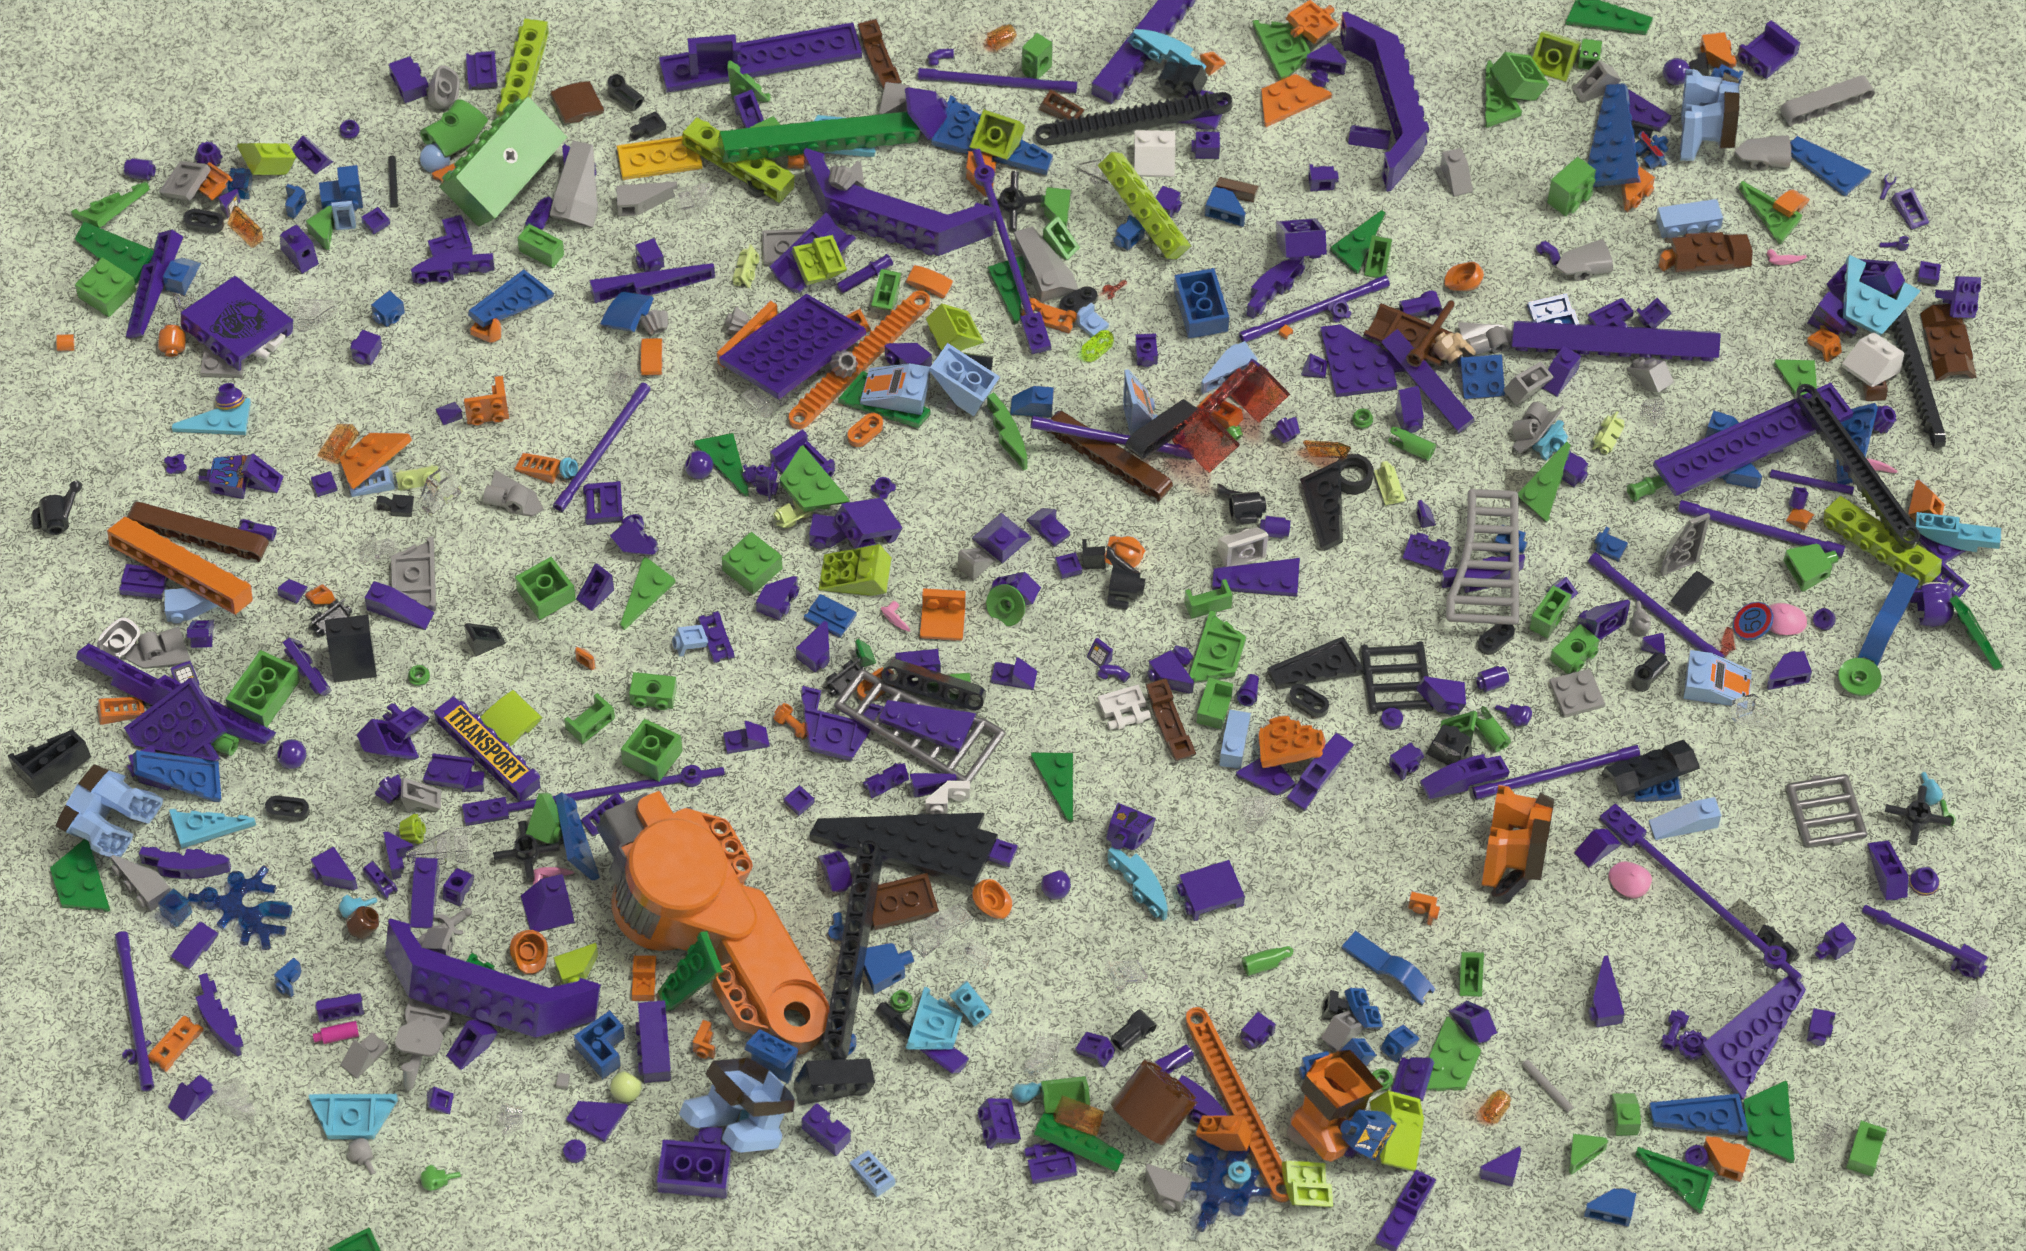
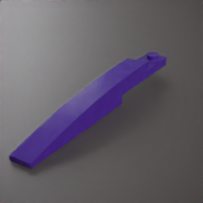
[76,643,276,744]

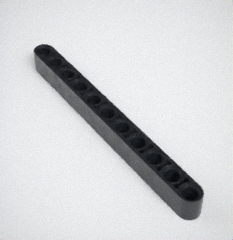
[823,839,883,1060]

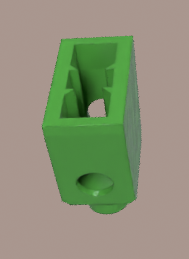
[1783,544,1838,592]

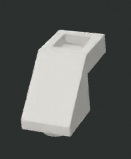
[926,781,970,814]

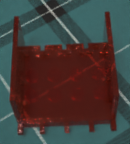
[1172,361,1290,473]

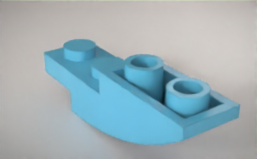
[1127,29,1206,69]
[1916,512,2001,552]
[1108,847,1168,921]

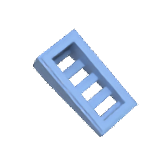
[331,201,356,230]
[349,466,395,497]
[850,1150,895,1197]

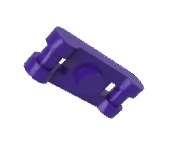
[698,611,735,663]

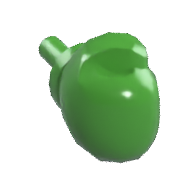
[420,1164,461,1191]

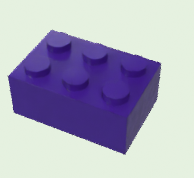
[1276,218,1327,260]

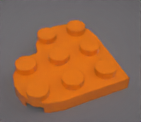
[1259,716,1326,768]

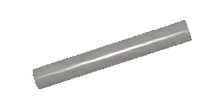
[1522,1059,1574,1113]

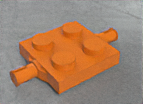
[1286,0,1339,44]

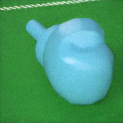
[1921,772,1943,806]
[338,895,377,919]
[1012,1082,1041,1103]

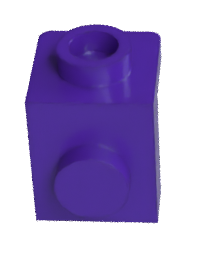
[1636,297,1672,328]

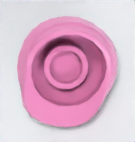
[1769,603,1807,635]
[1609,861,1652,898]

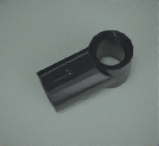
[607,74,644,111]
[1631,652,1670,692]
[1111,1009,1157,1052]

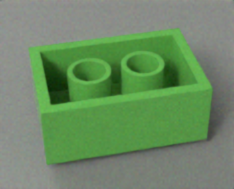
[225,650,300,727]

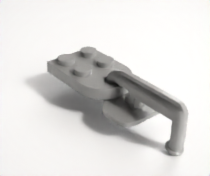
[395,998,453,1091]

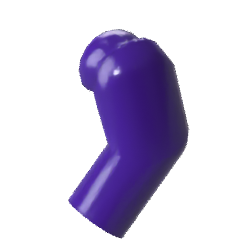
[927,49,954,66]
[1536,241,1561,266]
[1097,664,1131,683]

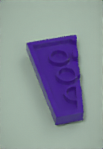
[1212,558,1300,597]
[879,700,976,753]

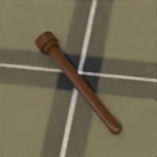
[1406,300,1455,367]

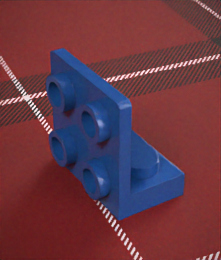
[1457,354,1505,399]
[745,1029,798,1084]

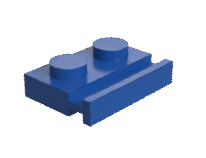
[804,594,857,638]

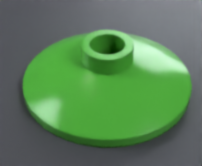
[986,584,1025,626]
[1838,658,1882,696]

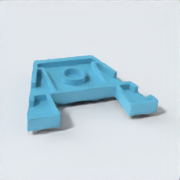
[1843,255,1920,336]

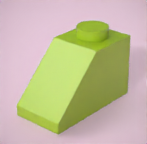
[553,942,598,985]

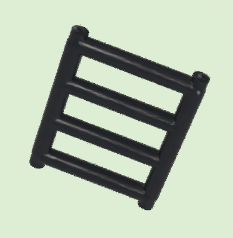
[1360,641,1433,714]

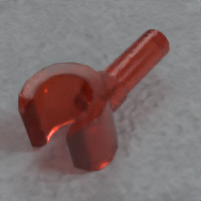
[1102,280,1127,299]

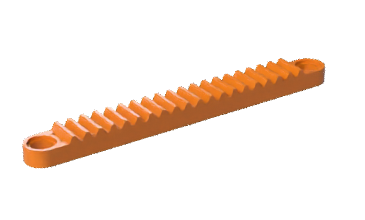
[789,291,930,429]
[1185,1007,1289,1202]

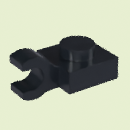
[630,111,666,141]
[376,494,414,517]

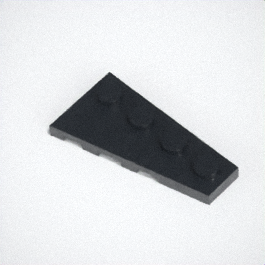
[1300,461,1343,551]
[1267,636,1364,689]

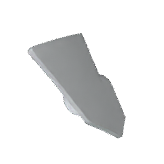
[1734,135,1791,170]
[1556,239,1613,281]
[1458,322,1515,355]
[1512,402,1564,453]
[483,470,544,517]
[125,626,191,669]

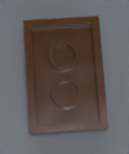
[864,873,939,930]

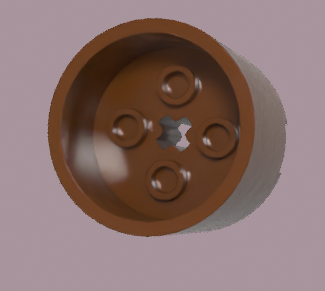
[1110,1059,1198,1145]

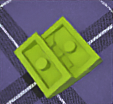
[792,235,847,285]
[480,690,543,747]
[1282,1161,1333,1207]

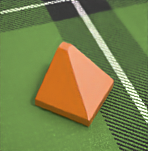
[1200,51,1226,76]
[1786,508,1815,531]
[305,584,335,604]
[575,647,595,670]

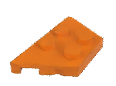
[1261,74,1332,127]
[339,433,412,489]

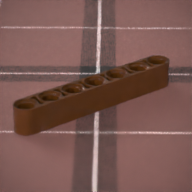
[1046,410,1173,502]
[126,501,269,562]

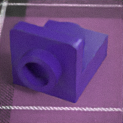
[1075,1032,1115,1067]

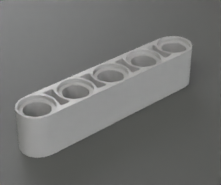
[1780,75,1875,127]

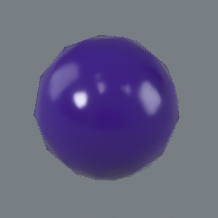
[1662,58,1690,86]
[685,450,714,479]
[277,739,307,769]
[1041,870,1071,900]

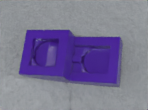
[171,921,219,969]

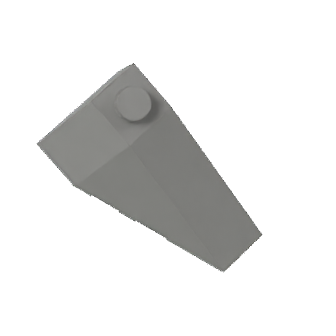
[550,140,598,227]
[1014,226,1079,302]
[1660,513,1710,576]

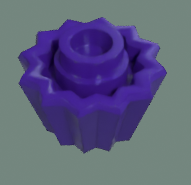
[194,141,223,166]
[1873,405,1897,434]
[1271,417,1300,444]
[375,774,401,804]
[1677,1030,1707,1060]

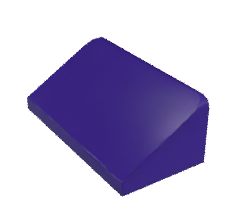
[1348,125,1391,150]
[291,135,334,175]
[919,1047,969,1074]

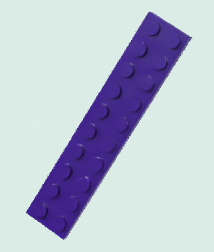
[659,22,862,93]
[1653,382,1853,497]

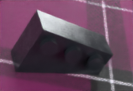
[7,729,91,795]
[794,1059,875,1106]

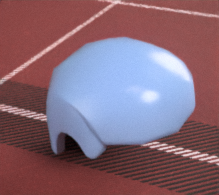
[420,143,450,173]

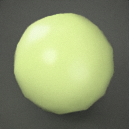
[610,1071,642,1102]

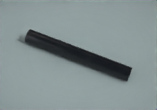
[388,155,398,208]

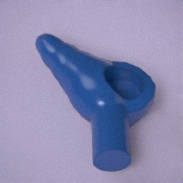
[828,912,844,941]

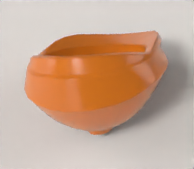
[1444,261,1484,291]
[972,879,1012,919]
[510,930,548,974]

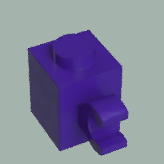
[1814,922,1857,961]

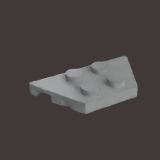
[391,537,436,610]

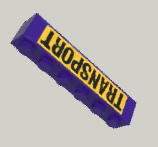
[434,696,541,802]

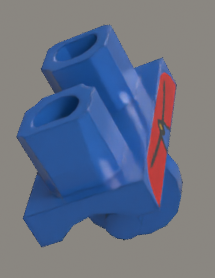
[1635,131,1668,169]

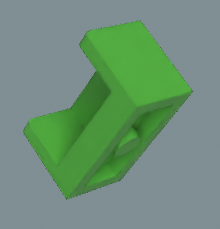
[517,224,564,268]
[1184,579,1233,619]
[1196,678,1234,730]
[564,693,615,744]
[1041,1076,1090,1113]
[1846,1121,1887,1177]

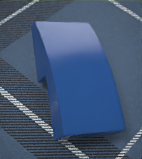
[1634,777,1682,802]
[1344,988,1383,1029]

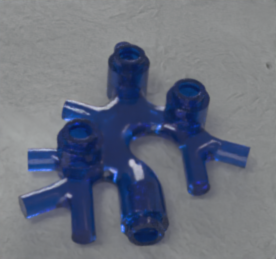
[187,865,293,950]
[1186,1135,1270,1232]

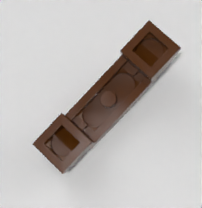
[857,19,902,89]
[1146,678,1196,761]

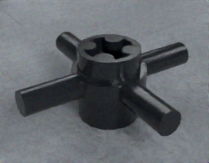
[984,171,1044,231]
[1884,785,1952,845]
[493,821,560,882]

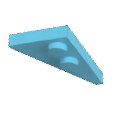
[172,398,251,435]
[169,809,256,848]

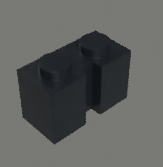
[1158,62,1208,96]

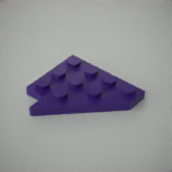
[1320,324,1405,397]
[124,677,227,761]

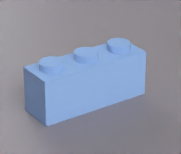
[1656,199,1723,238]

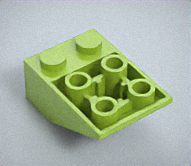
[818,544,892,596]
[1369,1090,1424,1171]

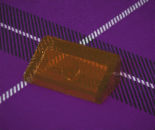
[227,205,264,248]
[317,424,360,464]
[1303,440,1351,459]
[1053,1096,1104,1136]

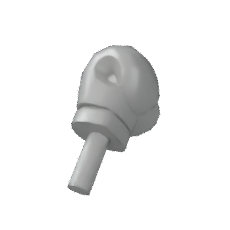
[1632,601,1651,636]
[346,1138,376,1175]

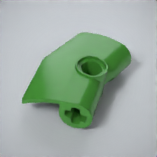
[420,99,488,158]

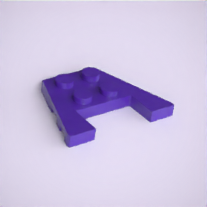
[800,686,884,761]

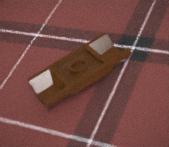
[1664,232,1753,272]
[1364,303,1455,366]
[1920,304,1977,381]

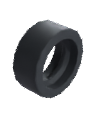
[1337,453,1374,495]

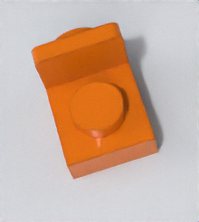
[1807,328,1842,362]
[1408,891,1440,925]
[692,1020,716,1059]

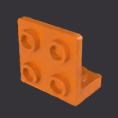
[464,376,509,425]
[920,588,966,641]

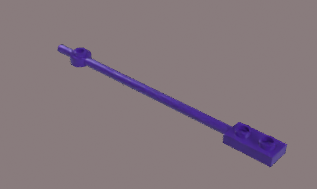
[973,149,1051,355]
[462,765,725,826]
[1600,803,1803,982]

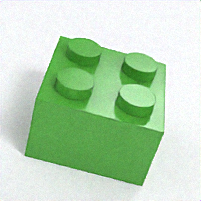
[1491,52,1550,101]
[1547,156,1596,217]
[75,257,137,317]
[722,532,783,595]
[515,557,576,620]
[621,718,683,782]

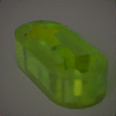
[1081,330,1114,362]

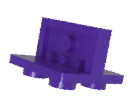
[1935,276,1981,318]

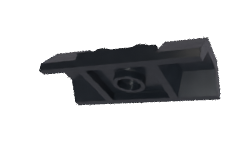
[1602,739,1700,797]

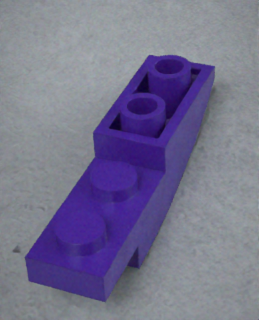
[411,248,495,284]
[1247,256,1305,319]
[1441,554,1525,593]
[1287,732,1354,811]
[1420,754,1510,799]
[139,846,231,879]
[195,973,244,1057]
[1179,1075,1228,1124]
[1375,1169,1437,1251]

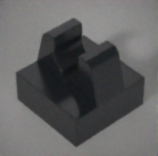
[1689,52,1710,76]
[1322,990,1348,1020]

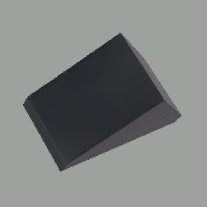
[464,623,506,657]

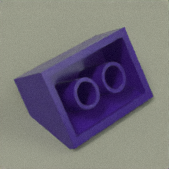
[657,1139,731,1199]

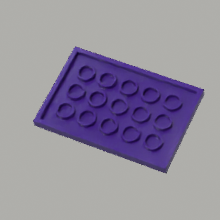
[719,293,866,399]

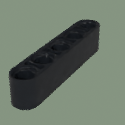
[1125,399,1201,459]
[882,659,986,711]

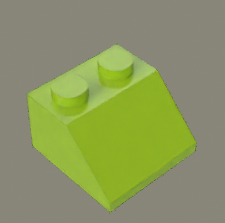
[1532,30,1582,82]
[970,109,1026,160]
[237,143,296,175]
[926,303,984,351]

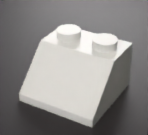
[1134,130,1175,177]
[1842,332,1904,387]
[1217,527,1268,567]

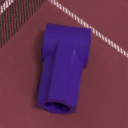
[1399,290,1443,318]

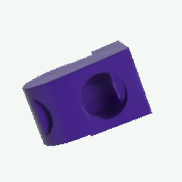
[443,868,474,907]

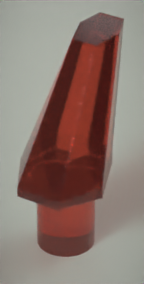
[1720,627,1736,657]

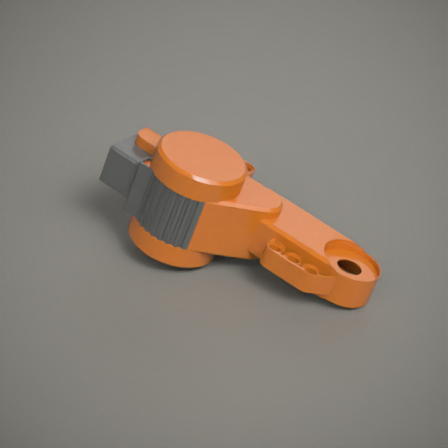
[597,791,829,1055]

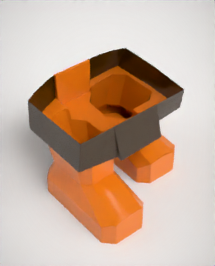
[1482,785,1554,888]
[1291,1050,1383,1162]

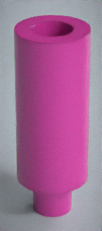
[313,1021,359,1044]

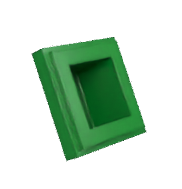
[855,639,876,667]

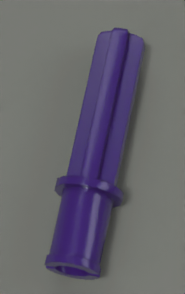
[837,254,894,293]

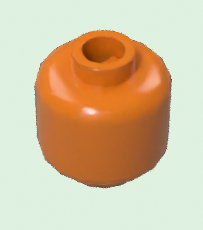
[158,325,186,357]

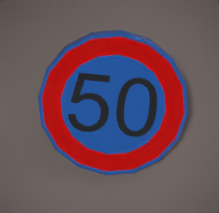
[1733,602,1774,641]

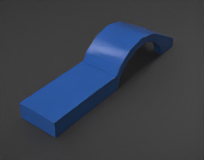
[1858,572,1919,667]
[1342,930,1436,1005]

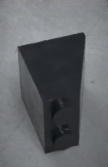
[325,614,377,683]

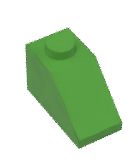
[1041,187,1071,228]
[526,792,563,844]
[1612,1093,1641,1136]

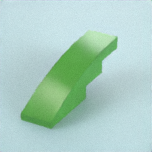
[987,392,1028,470]

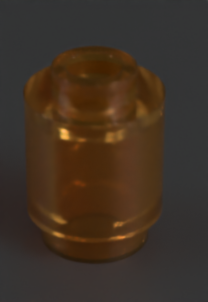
[986,24,1017,50]
[1480,1090,1511,1123]

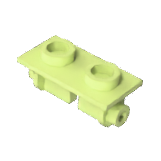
[732,244,760,288]
[1592,411,1625,455]
[1374,461,1406,505]
[396,464,440,491]
[773,500,817,528]

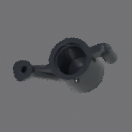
[32,481,83,535]
[1217,483,1266,524]
[1106,546,1146,610]

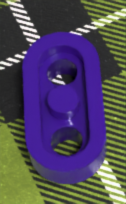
[525,196,553,230]

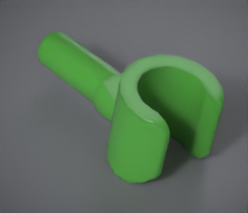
[1940,800,1956,827]

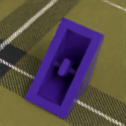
[1306,42,1347,75]
[576,563,614,611]
[1574,829,1622,868]
[1479,1146,1522,1187]

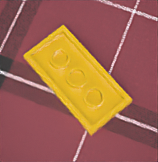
[616,136,702,180]

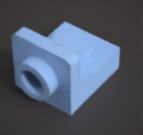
[1077,303,1109,339]
[672,625,708,657]

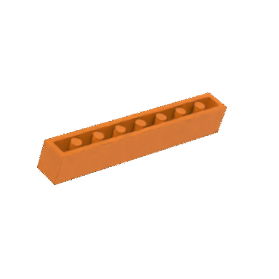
[107,516,253,615]

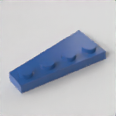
[1790,136,1872,197]
[468,269,554,327]
[1836,403,1878,485]
[133,750,222,802]
[555,792,600,881]
[1649,1093,1749,1136]

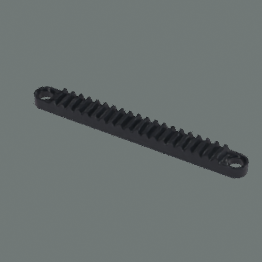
[1035,92,1233,146]
[1887,288,1946,448]
[1795,384,1920,549]

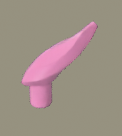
[1767,249,1806,265]
[1867,459,1897,473]
[881,601,910,632]
[533,867,574,885]

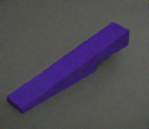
[126,229,183,339]
[589,263,715,303]
[1381,329,1475,434]

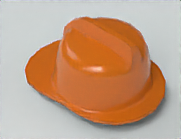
[1106,536,1146,567]

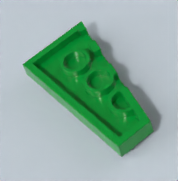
[1565,0,1653,35]

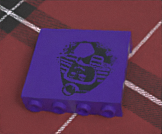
[180,276,293,371]

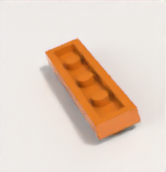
[717,301,778,368]

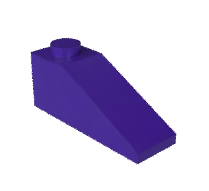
[365,581,434,630]
[1867,840,1908,900]
[410,857,440,929]
[1588,955,1625,1028]

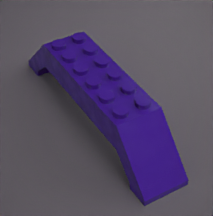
[1340,11,1429,192]
[804,148,995,256]
[385,918,601,1038]

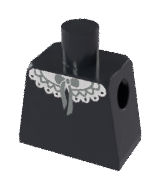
[1426,725,1473,765]

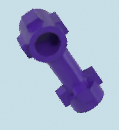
[1661,1009,1689,1051]

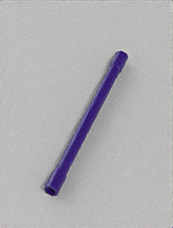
[918,68,1078,94]
[1239,275,1390,343]
[553,382,651,512]
[1030,416,1196,460]
[1678,500,1845,558]
[1588,552,1725,658]
[1472,745,1641,800]
[115,931,154,1091]

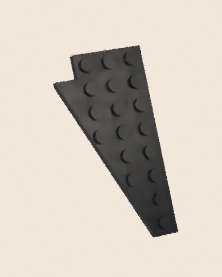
[810,813,998,887]

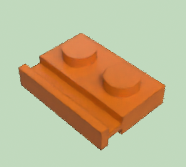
[197,162,233,201]

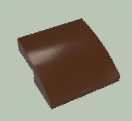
[550,81,604,123]

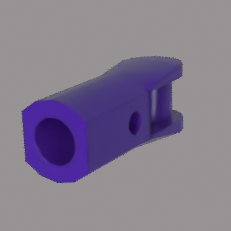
[237,519,277,541]
[363,861,398,899]
[1155,1045,1194,1074]

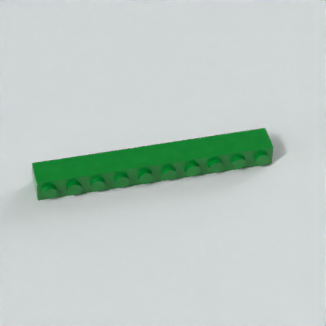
[717,111,921,163]

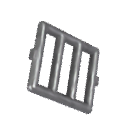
[1786,774,1868,848]

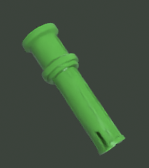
[1627,475,1666,502]

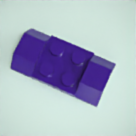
[769,213,856,293]

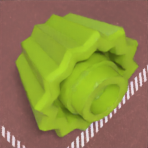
[399,814,426,844]

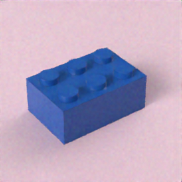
[1173,268,1230,339]

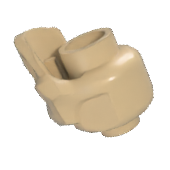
[1433,332,1477,364]

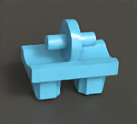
[1532,420,1568,461]
[949,981,992,1026]

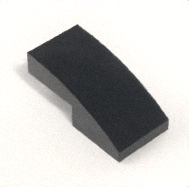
[1671,571,1714,614]

